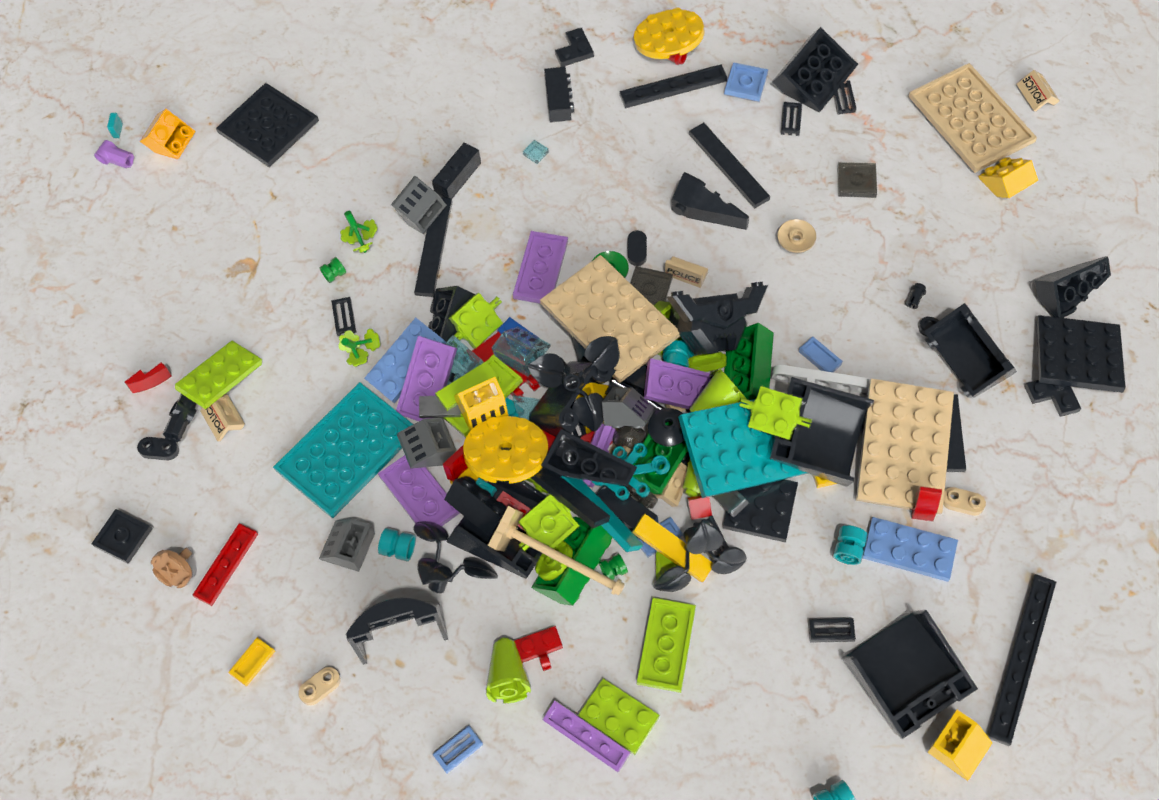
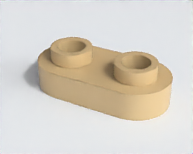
[943,487,986,516]
[298,667,341,705]

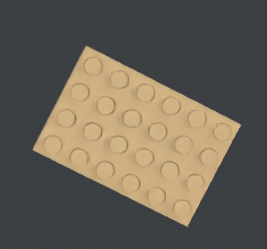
[909,63,1037,173]
[540,255,680,383]
[856,379,954,514]

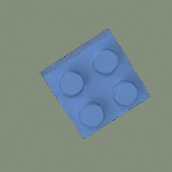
[724,62,768,102]

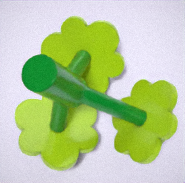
[340,210,378,253]
[338,328,380,367]

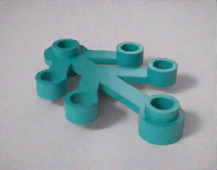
[591,443,670,500]

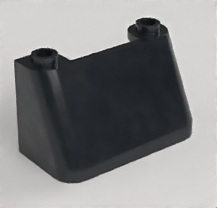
[924,303,1017,398]
[529,361,616,437]

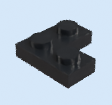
[555,27,594,67]
[1024,380,1081,417]

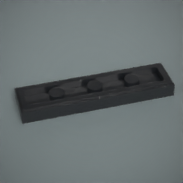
[946,394,966,472]

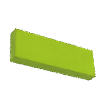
[435,361,498,411]

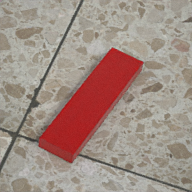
[192,523,258,606]

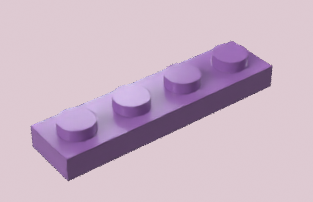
[543,701,631,772]

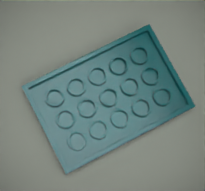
[273,382,413,519]
[678,393,809,499]

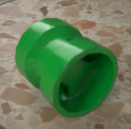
[319,257,346,283]
[599,553,628,580]

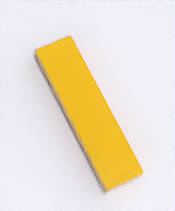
[632,514,713,582]

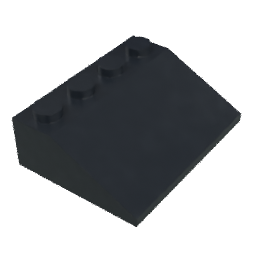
[772,27,859,112]

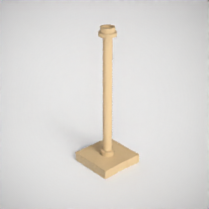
[488,506,625,596]

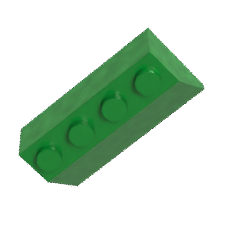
[724,323,774,400]
[628,422,688,495]
[531,517,612,606]

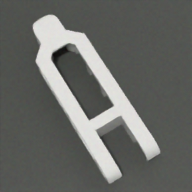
[772,365,872,424]

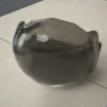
[612,426,646,449]

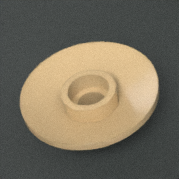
[778,219,816,253]

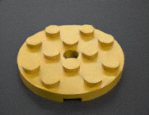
[634,8,705,59]
[463,416,548,484]

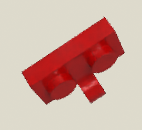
[514,626,563,671]

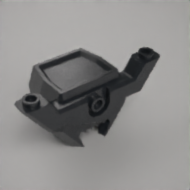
[666,281,768,355]

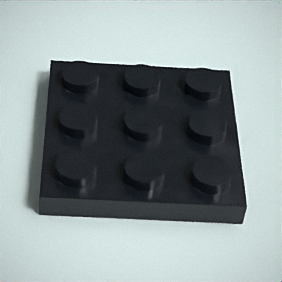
[723,479,798,543]

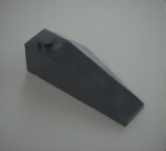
[672,172,750,230]
[1035,256,1111,318]
[428,286,475,345]
[541,429,637,486]

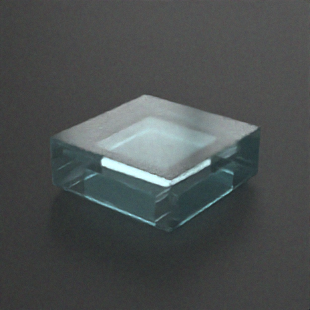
[523,140,549,164]

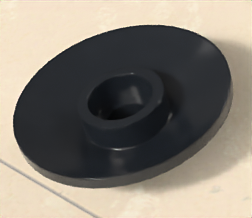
[648,408,685,447]

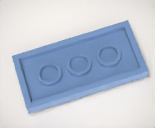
[364,318,446,404]
[863,517,958,582]

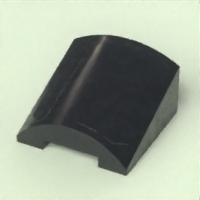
[770,377,874,487]
[446,480,547,579]
[346,598,448,665]
[842,610,978,739]

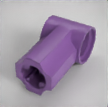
[94,140,134,168]

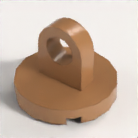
[151,547,192,588]

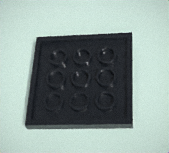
[216,82,319,167]
[1036,315,1126,393]

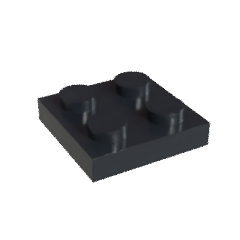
[91,509,152,564]

